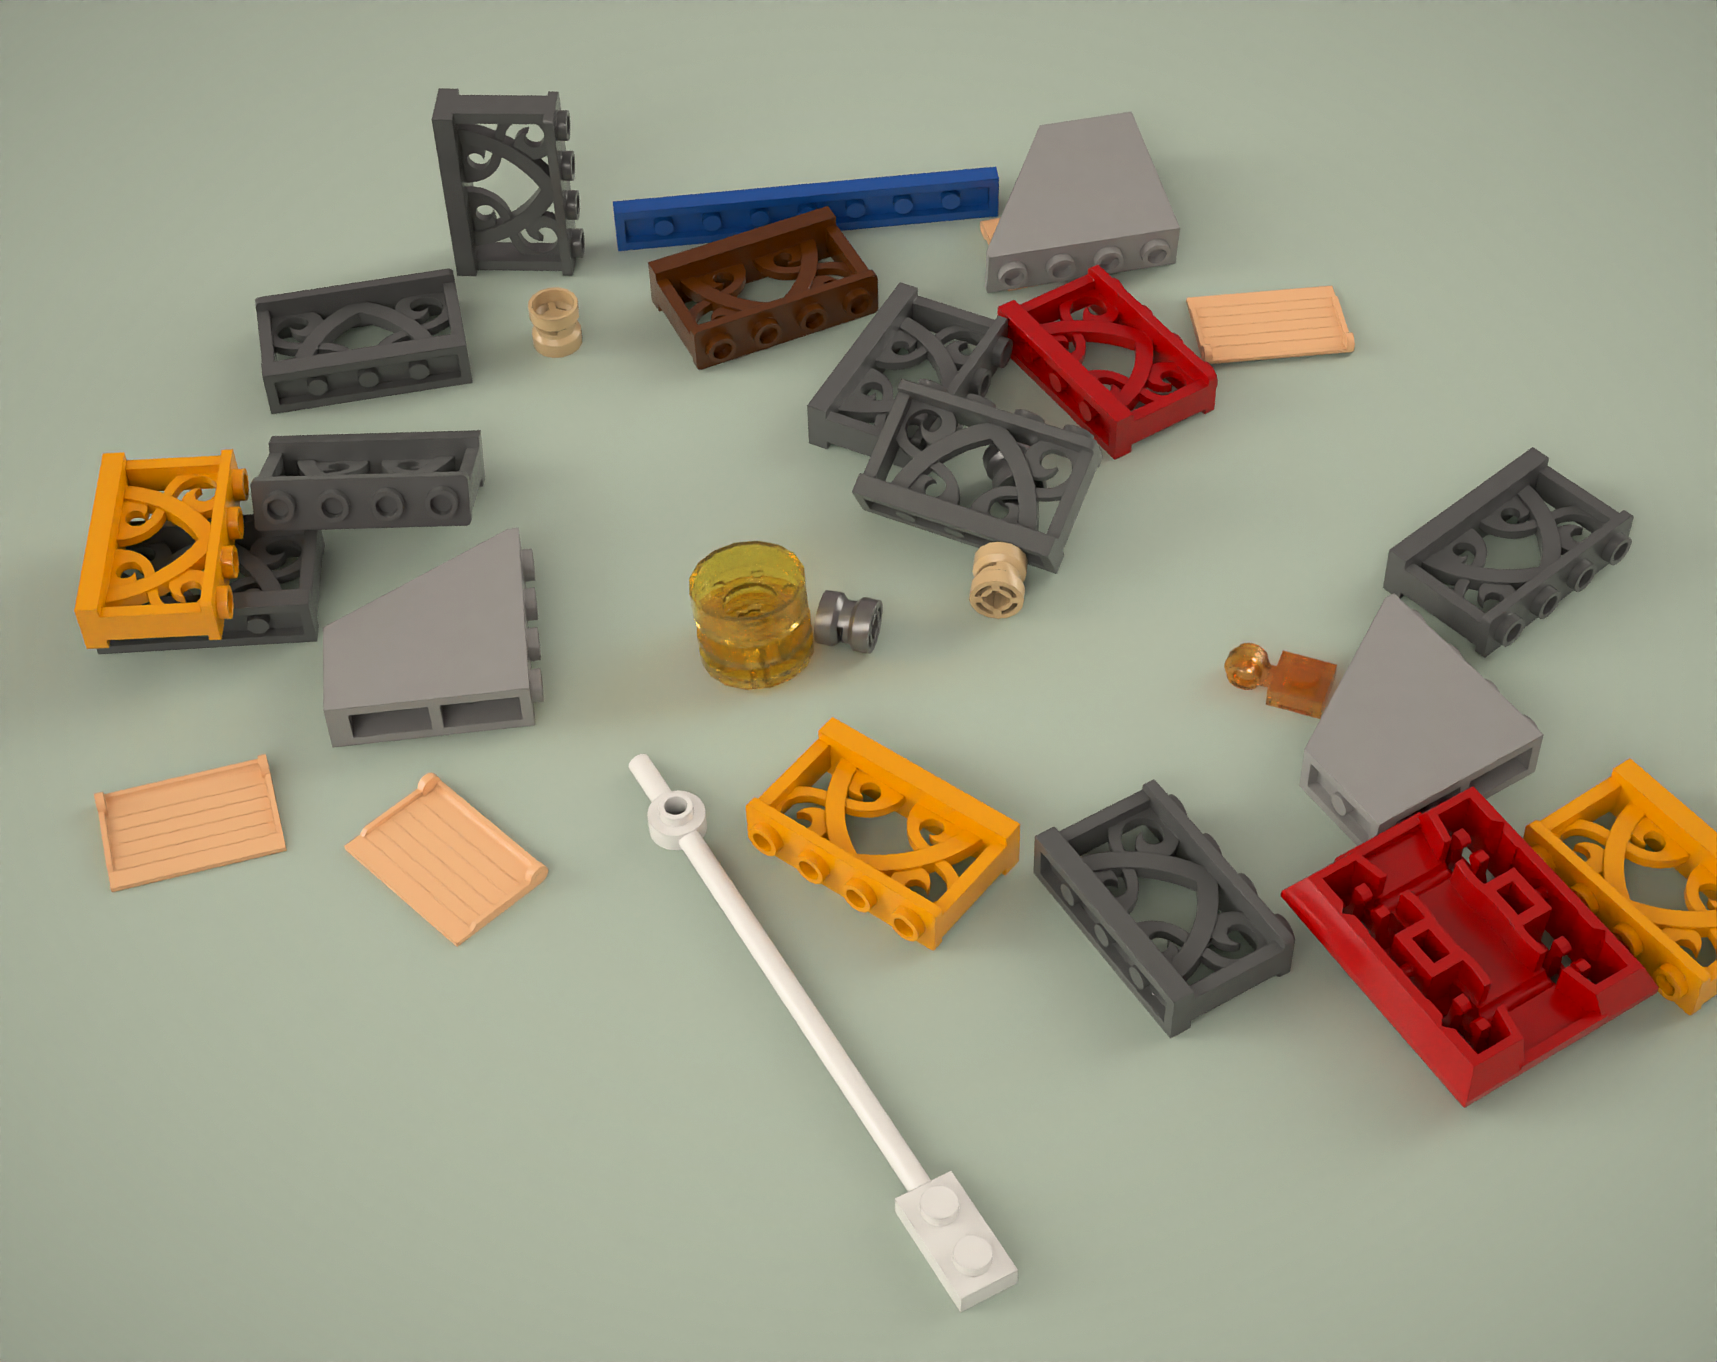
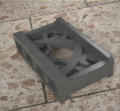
[431,88,585,276]
[255,268,473,414]
[807,282,1013,468]
[852,379,1103,574]
[250,430,485,531]
[1383,447,1634,658]
[97,514,325,654]
[1033,779,1295,1039]

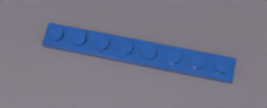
[613,166,999,251]

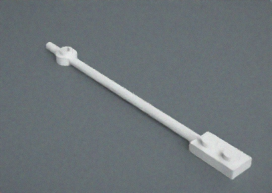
[629,754,1018,1312]

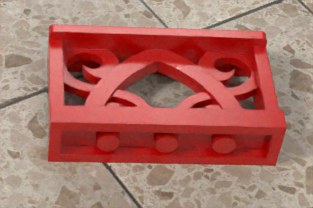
[997,264,1218,460]

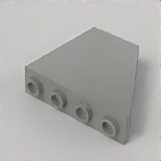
[985,111,1180,293]
[323,528,544,748]
[1299,593,1544,846]

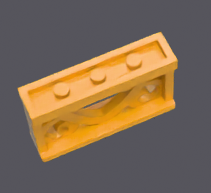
[74,449,249,649]
[746,717,1020,951]
[1523,758,1717,1015]

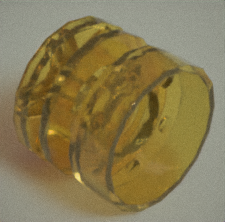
[689,541,814,690]

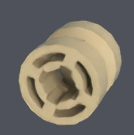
[528,287,582,358]
[969,542,1028,619]

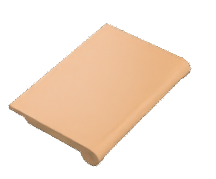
[1186,285,1355,364]
[94,754,287,892]
[344,772,548,947]

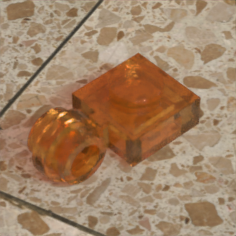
[1224,643,1337,719]

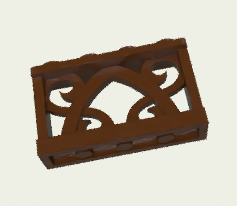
[648,206,878,370]

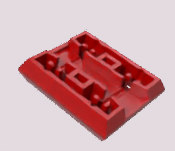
[1280,786,1659,1108]

